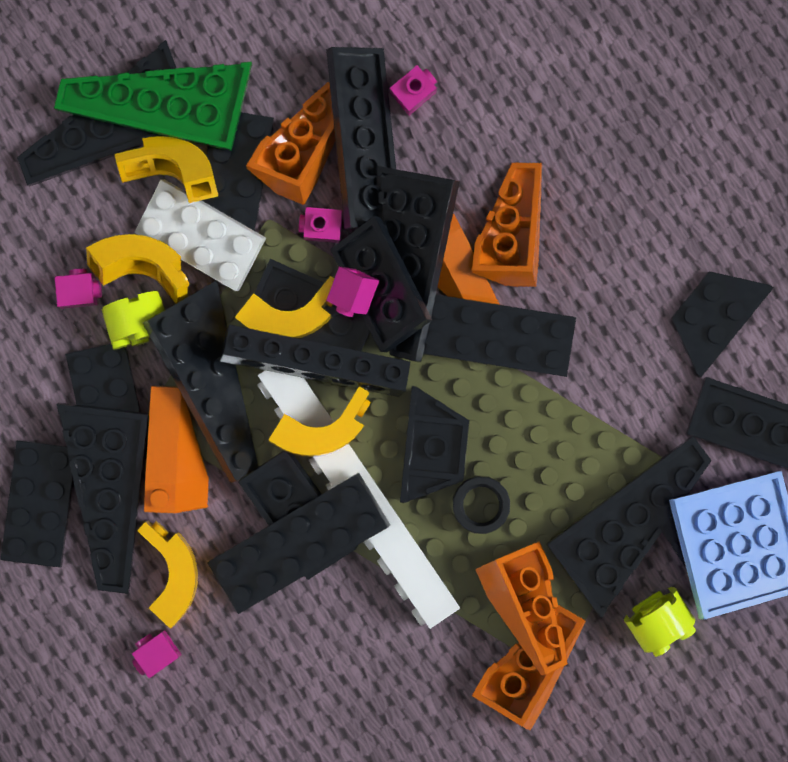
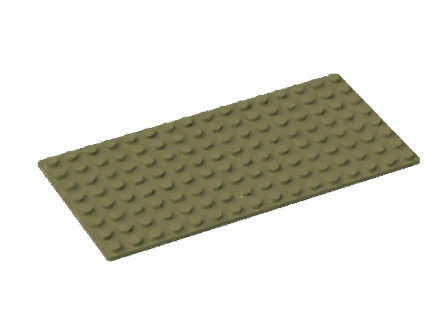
[148,220,662,647]

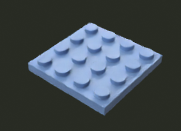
[669,471,788,619]

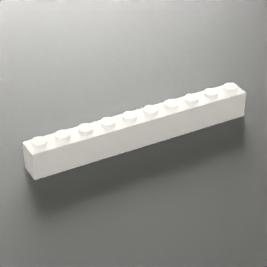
[257,370,460,629]

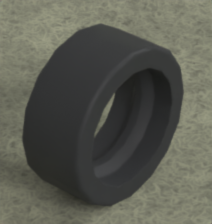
[452,476,510,534]

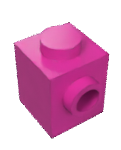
[390,65,437,116]
[298,207,343,243]
[326,266,379,317]
[55,269,102,309]
[132,630,182,678]

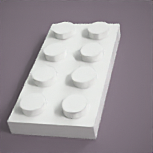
[134,179,266,291]

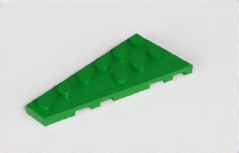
[54,62,252,151]

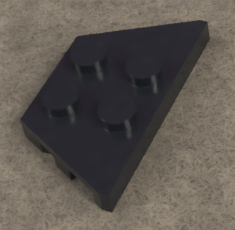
[671,271,774,378]
[400,386,470,503]

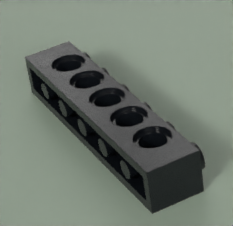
[220,325,411,397]

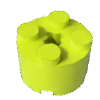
[101,291,165,350]
[624,587,696,657]

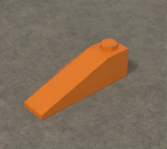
[246,82,335,205]
[472,163,542,287]
[438,213,500,305]
[144,385,209,513]
[475,541,568,676]
[472,605,586,730]

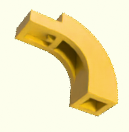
[114,136,218,203]
[86,234,189,303]
[235,276,335,338]
[268,386,371,457]
[137,521,198,629]

